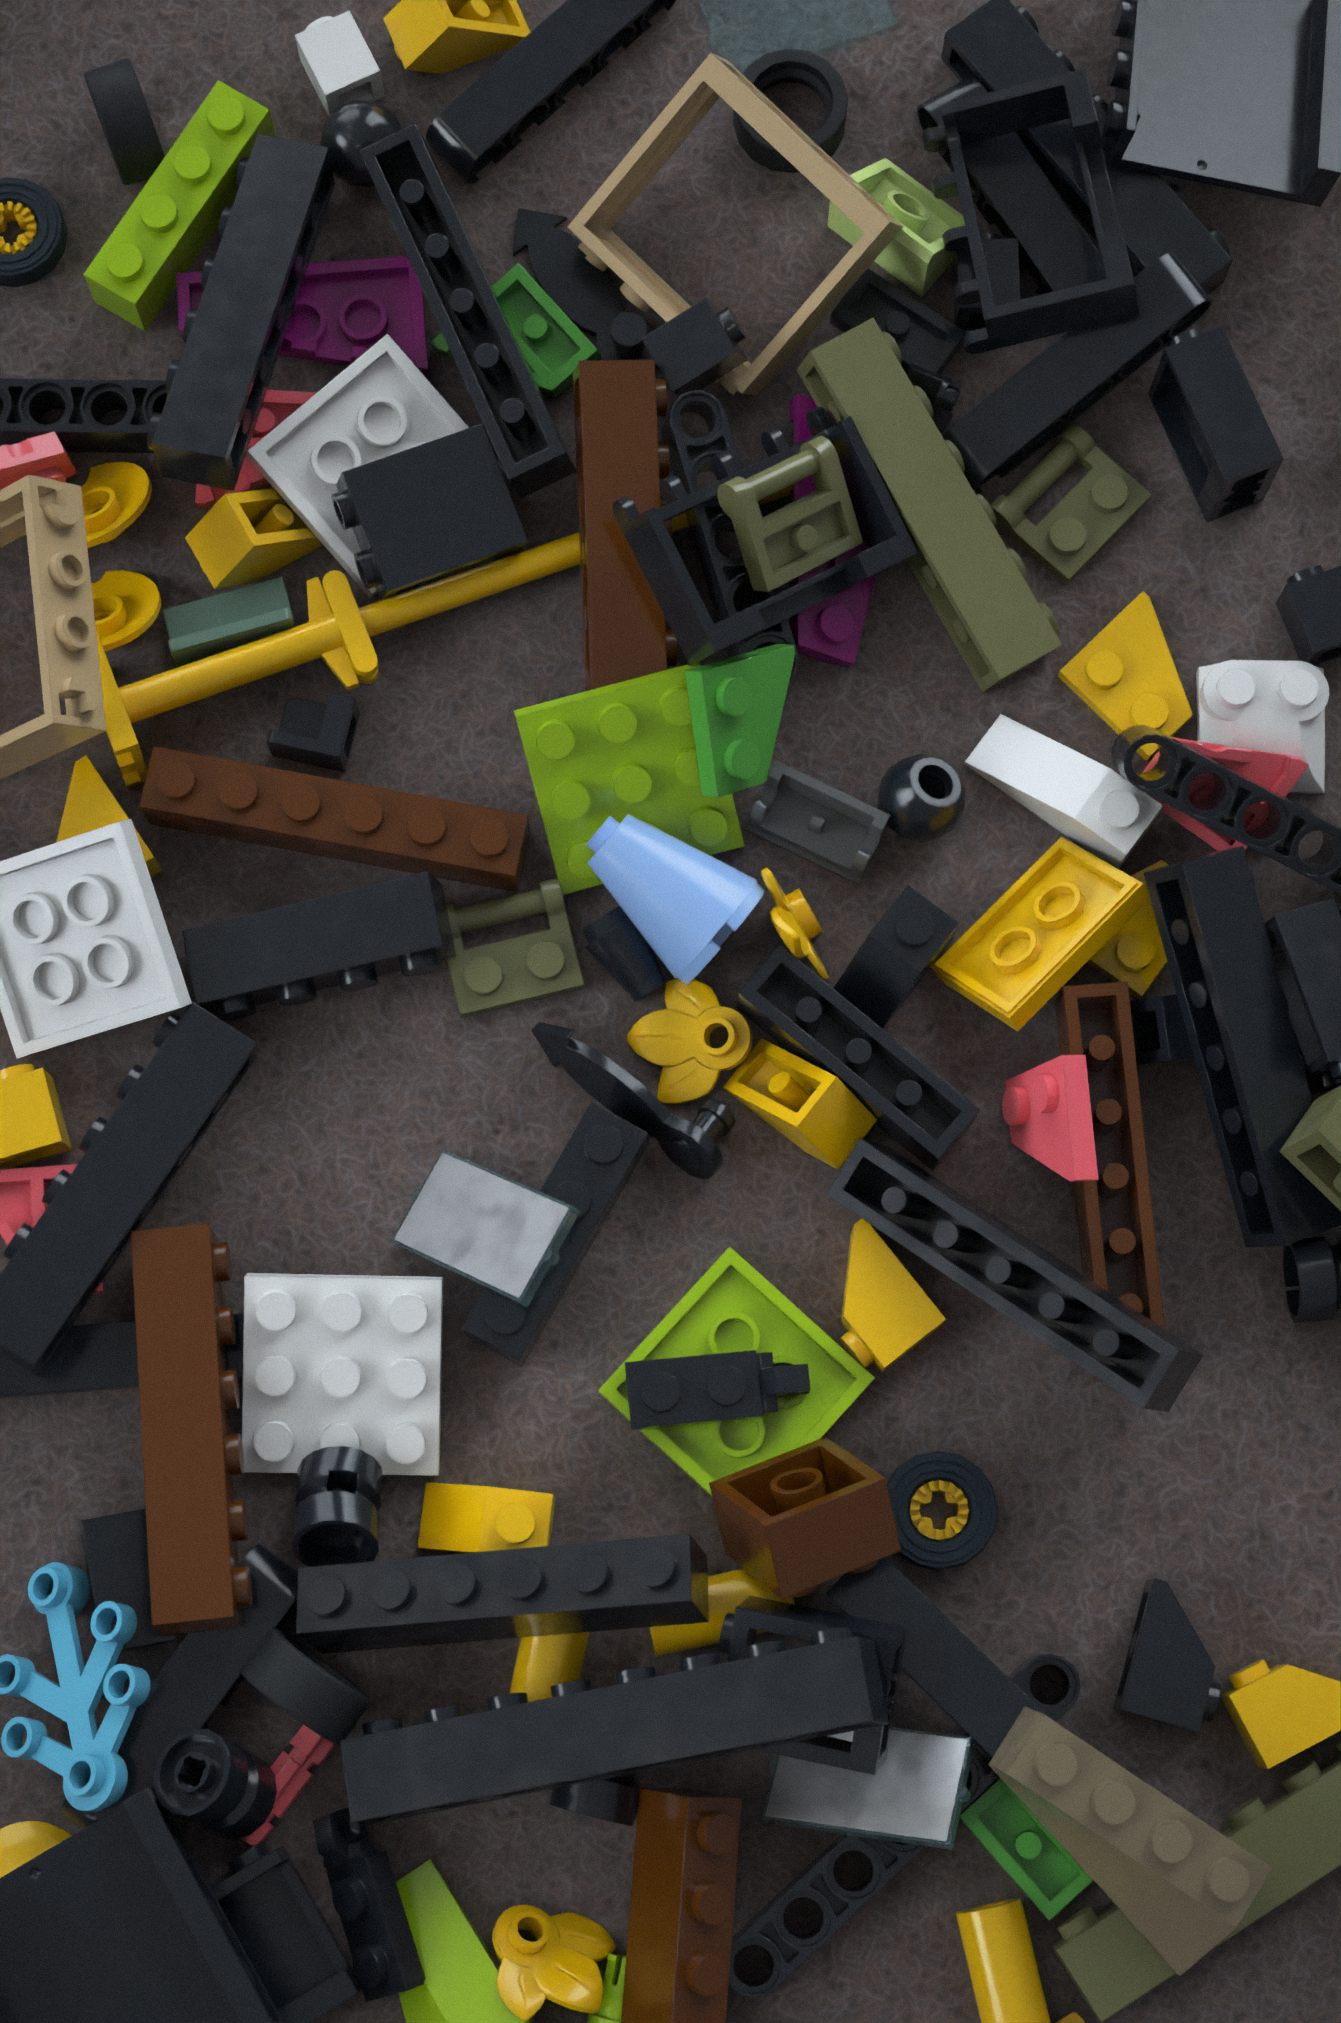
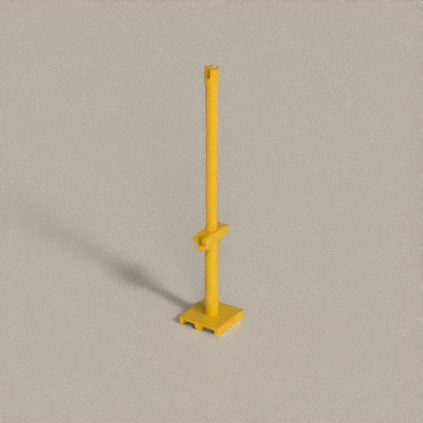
[96,485,793,788]

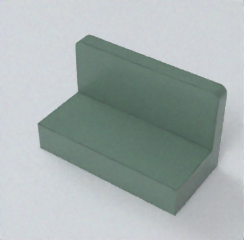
[162,577,296,667]

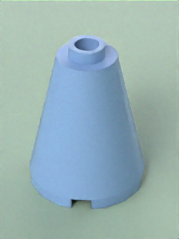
[586,814,766,985]

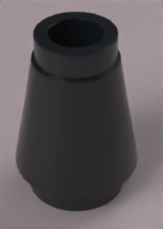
[582,906,667,1002]

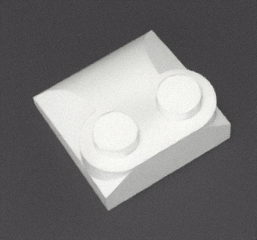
[1196,660,1329,794]

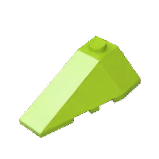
[396,1858,536,2023]

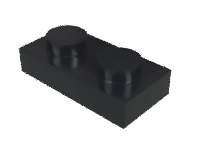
[830,268,966,374]

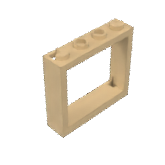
[567,53,904,395]
[0,475,106,780]

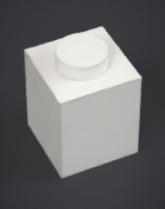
[295,11,385,117]

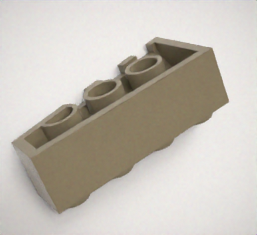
[988,1706,1272,1976]

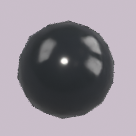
[320,100,401,187]
[878,754,965,843]

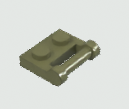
[990,423,1152,585]
[717,436,863,592]
[446,878,585,1018]

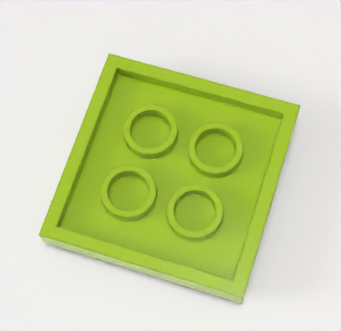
[513,662,745,895]
[598,1247,875,1497]

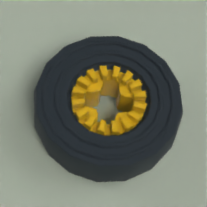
[0,177,68,287]
[887,1451,998,1571]

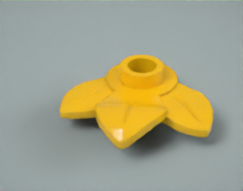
[761,867,829,980]
[627,979,753,1105]
[492,1905,616,2022]

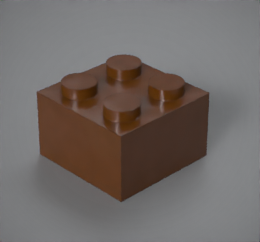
[709,1437,901,1599]

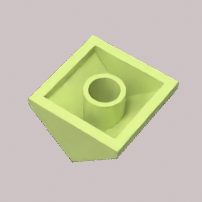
[827,158,980,297]

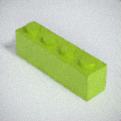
[83,80,276,332]

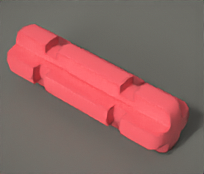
[240,1725,335,1846]

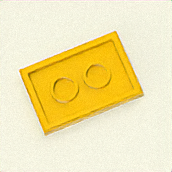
[931,836,1150,1031]

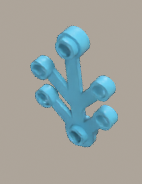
[0,1562,150,1812]

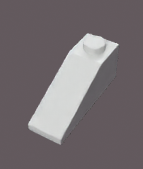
[964,714,1163,869]

